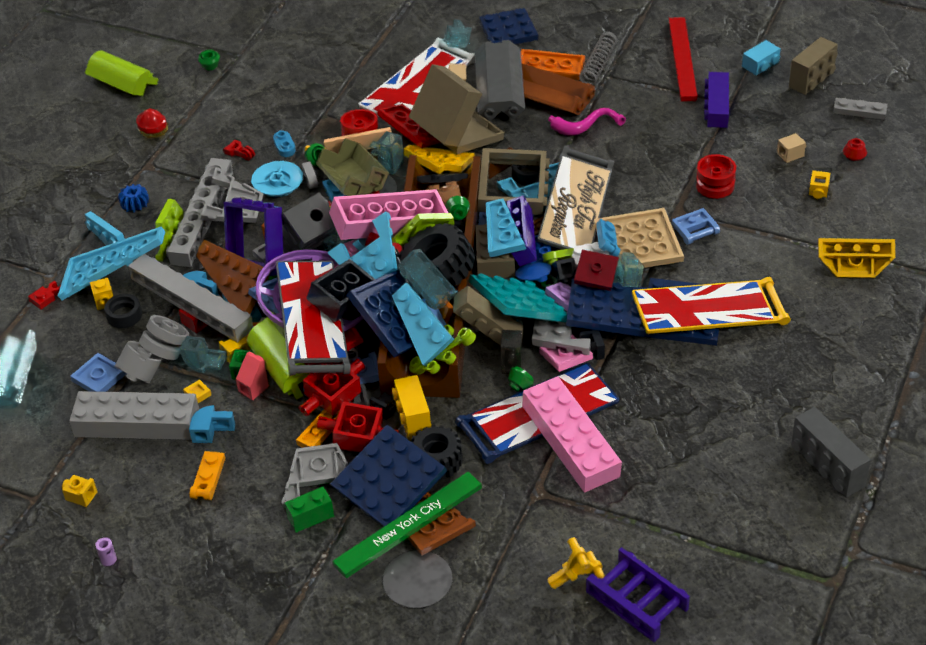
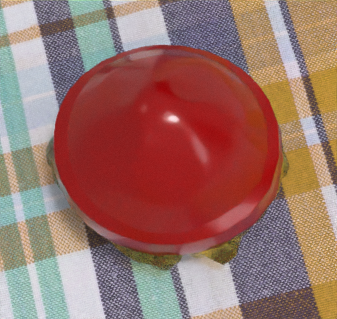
[136,109,169,138]

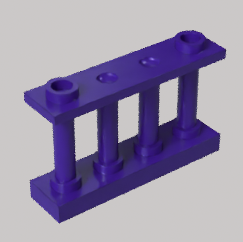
[586,547,690,642]

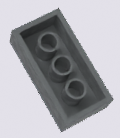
[791,407,871,498]

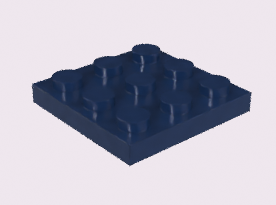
[479,8,538,44]

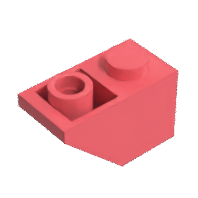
[236,351,269,400]

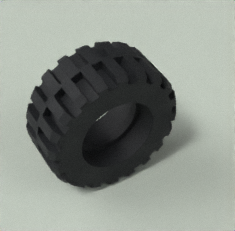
[400,223,475,295]

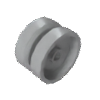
[139,315,189,360]

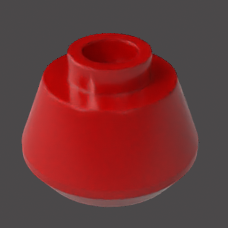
[843,138,867,161]

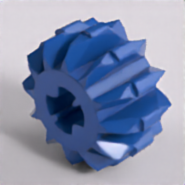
[118,184,149,212]

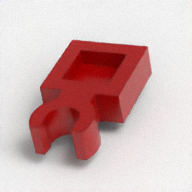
[28,281,61,310]

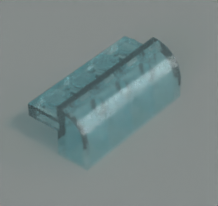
[0,330,37,409]

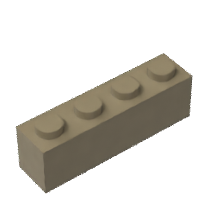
[453,286,523,351]

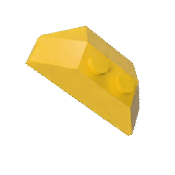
[818,238,895,278]

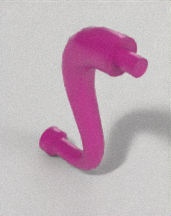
[548,108,626,136]

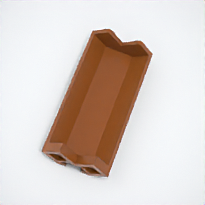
[522,63,595,115]

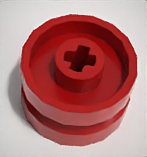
[340,109,378,136]
[696,154,736,199]

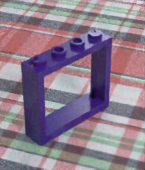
[224,197,283,276]

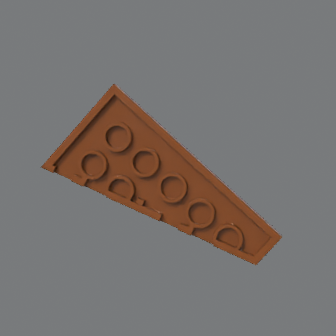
[196,240,271,314]
[408,492,476,556]

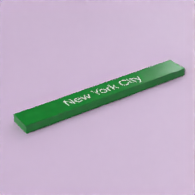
[333,472,482,579]

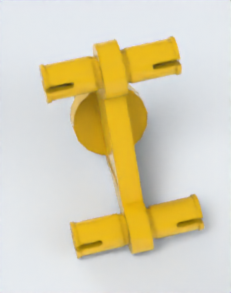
[548,537,605,589]

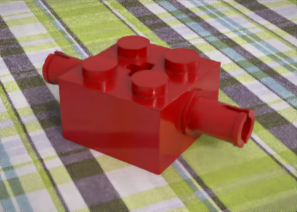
[299,359,365,416]
[317,401,399,453]

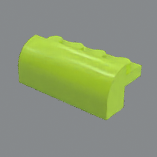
[85,51,159,96]
[247,317,310,400]

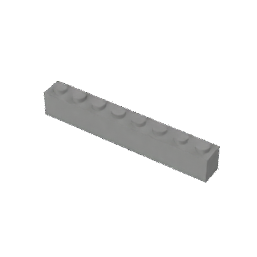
[128,254,253,343]

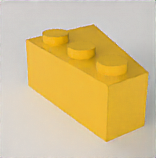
[392,375,431,442]

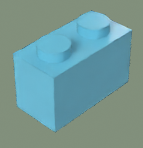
[742,40,781,75]

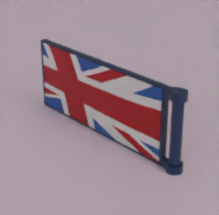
[455,363,619,464]

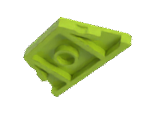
[155,199,184,261]
[392,213,455,246]

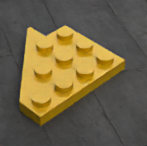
[403,145,475,174]

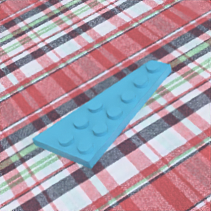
[58,226,165,300]

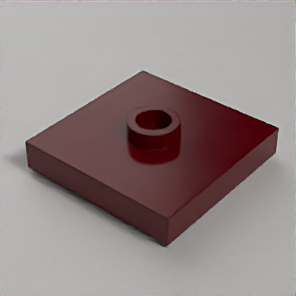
[574,249,619,291]

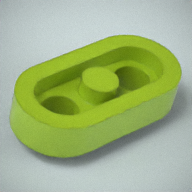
[542,248,574,265]

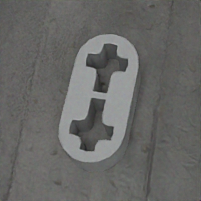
[301,162,318,189]

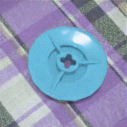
[251,161,303,197]

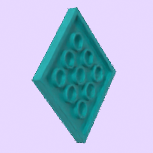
[468,274,568,322]

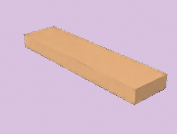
[324,127,395,153]

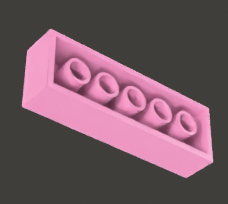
[329,189,448,240]
[522,376,622,493]

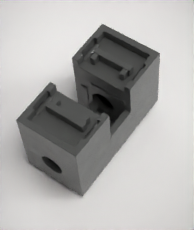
[282,192,336,261]

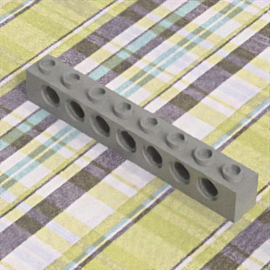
[166,158,233,267]

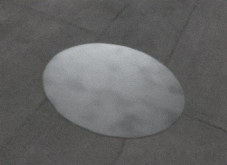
[383,551,452,608]

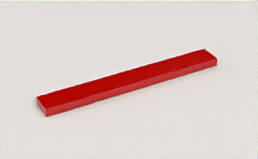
[669,17,698,101]

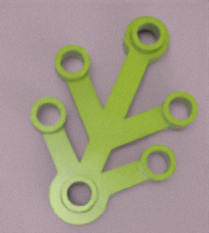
[409,325,476,375]

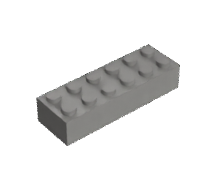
[69,391,199,440]

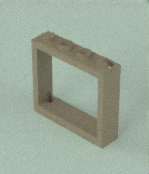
[478,148,550,215]

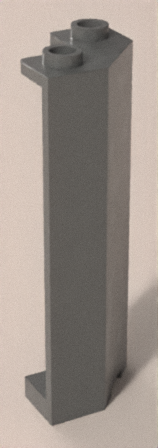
[475,40,525,121]

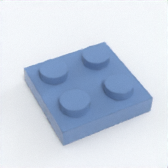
[70,353,127,392]

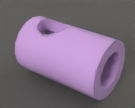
[96,538,117,566]

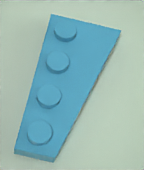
[486,198,526,257]
[84,211,133,267]
[392,283,455,366]

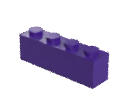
[704,72,729,128]
[507,195,537,266]

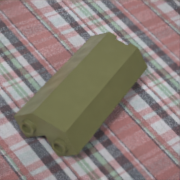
[316,138,389,196]

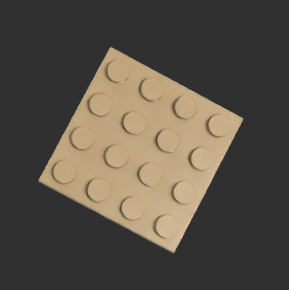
[594,208,684,272]

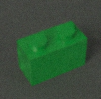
[284,487,334,533]

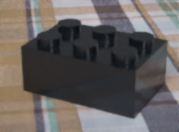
[306,259,375,322]

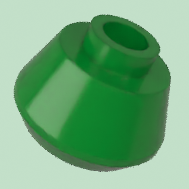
[198,50,220,71]
[305,143,325,167]
[445,196,470,220]
[508,366,534,392]

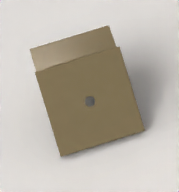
[409,64,504,154]

